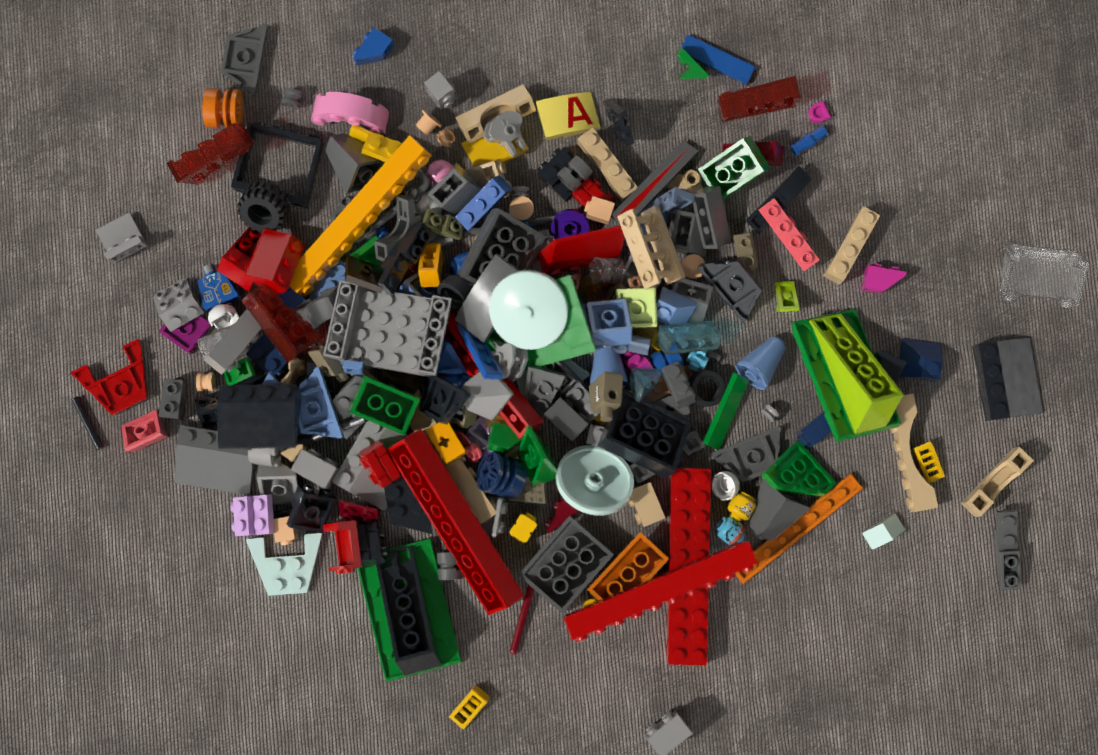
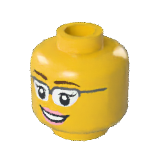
[727,492,756,522]

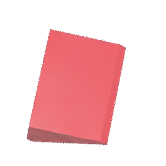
[121,410,169,453]

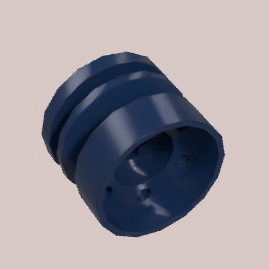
[477,452,527,499]

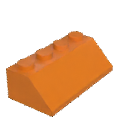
[587,532,669,600]

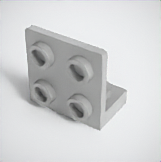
[96,213,147,263]

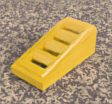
[911,441,945,484]
[449,685,490,730]

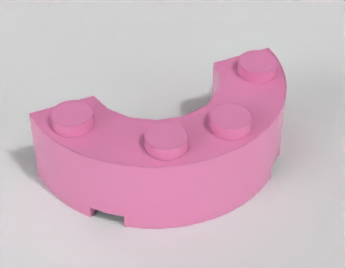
[311,92,389,134]

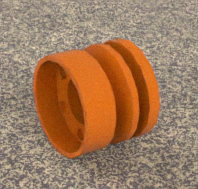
[202,88,244,129]

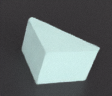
[862,513,905,550]

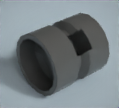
[557,156,593,192]
[437,552,463,580]

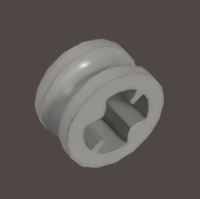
[512,186,529,198]
[761,404,780,422]

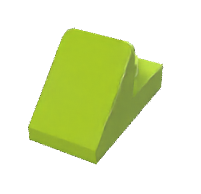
[774,281,800,312]

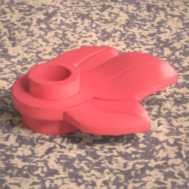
[455,431,482,464]

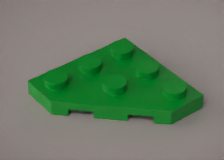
[761,440,836,497]

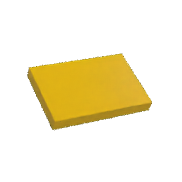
[461,134,529,167]

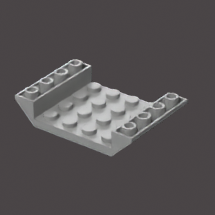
[323,281,452,376]

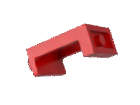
[323,520,362,574]

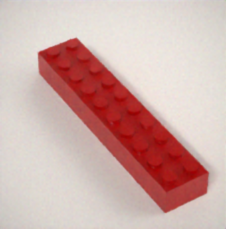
[386,429,524,615]
[666,468,711,666]
[563,541,758,642]

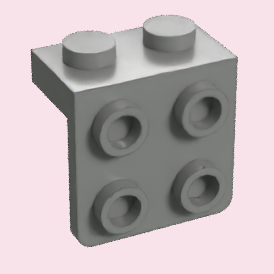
[153,278,204,332]
[481,496,508,537]

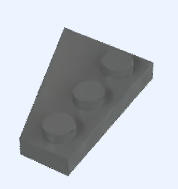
[524,364,567,418]

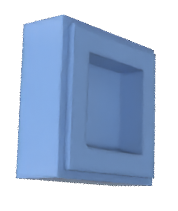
[343,360,365,375]

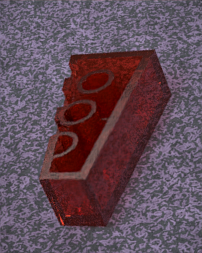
[717,75,801,123]
[166,123,254,185]
[242,283,324,363]

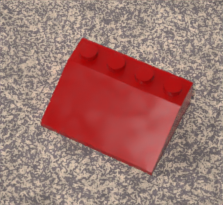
[538,225,625,277]

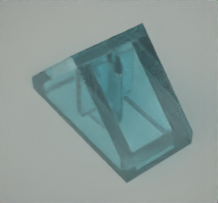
[629,368,662,402]

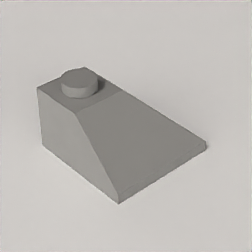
[461,372,514,420]
[257,462,298,505]

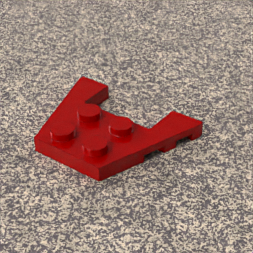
[71,339,148,416]

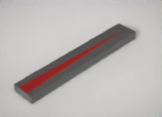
[611,140,698,224]

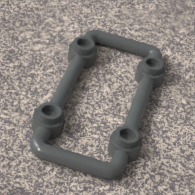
[331,168,430,245]

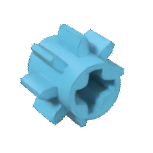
[686,347,709,372]

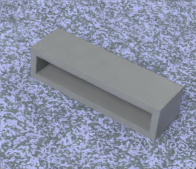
[204,300,273,375]

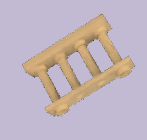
[617,205,685,290]

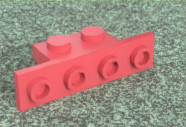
[759,199,819,271]

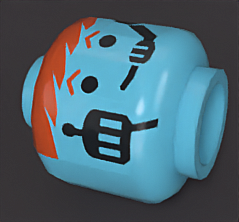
[715,516,745,545]

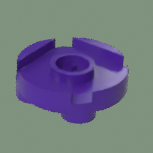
[551,209,589,239]

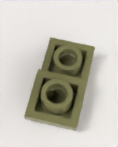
[423,208,464,240]

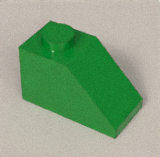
[487,422,522,454]

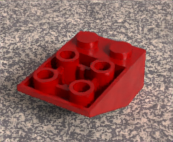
[217,227,262,292]

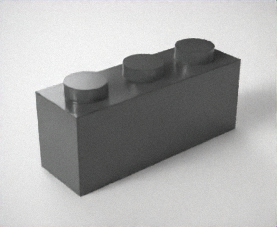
[692,186,732,249]

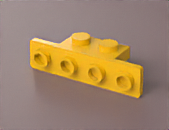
[349,125,402,162]

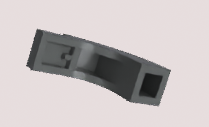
[375,195,421,261]

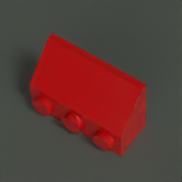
[244,228,306,296]

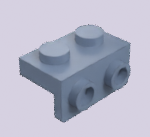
[653,187,695,214]

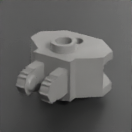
[483,111,526,157]
[491,340,528,381]

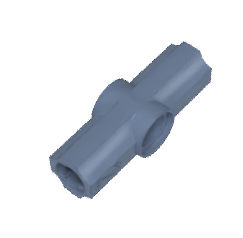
[592,334,650,355]

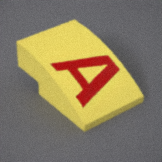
[536,92,601,141]

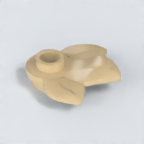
[667,170,703,193]
[281,358,307,385]

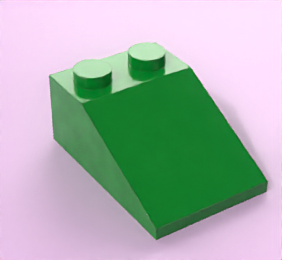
[517,426,558,487]

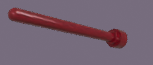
[510,584,535,655]

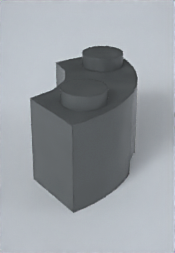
[292,286,338,330]

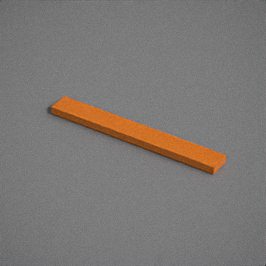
[735,473,863,584]

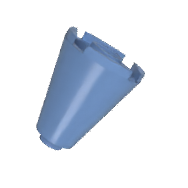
[735,337,786,390]
[590,345,628,388]

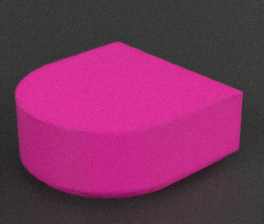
[808,101,831,124]

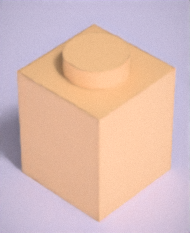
[584,196,615,225]
[274,517,298,546]

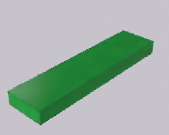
[703,372,749,450]

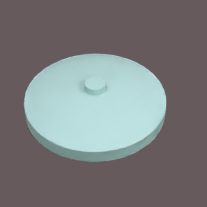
[489,270,569,349]
[556,445,634,515]

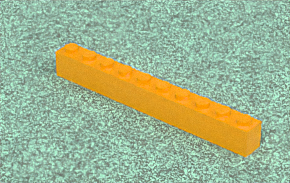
[289,135,432,297]

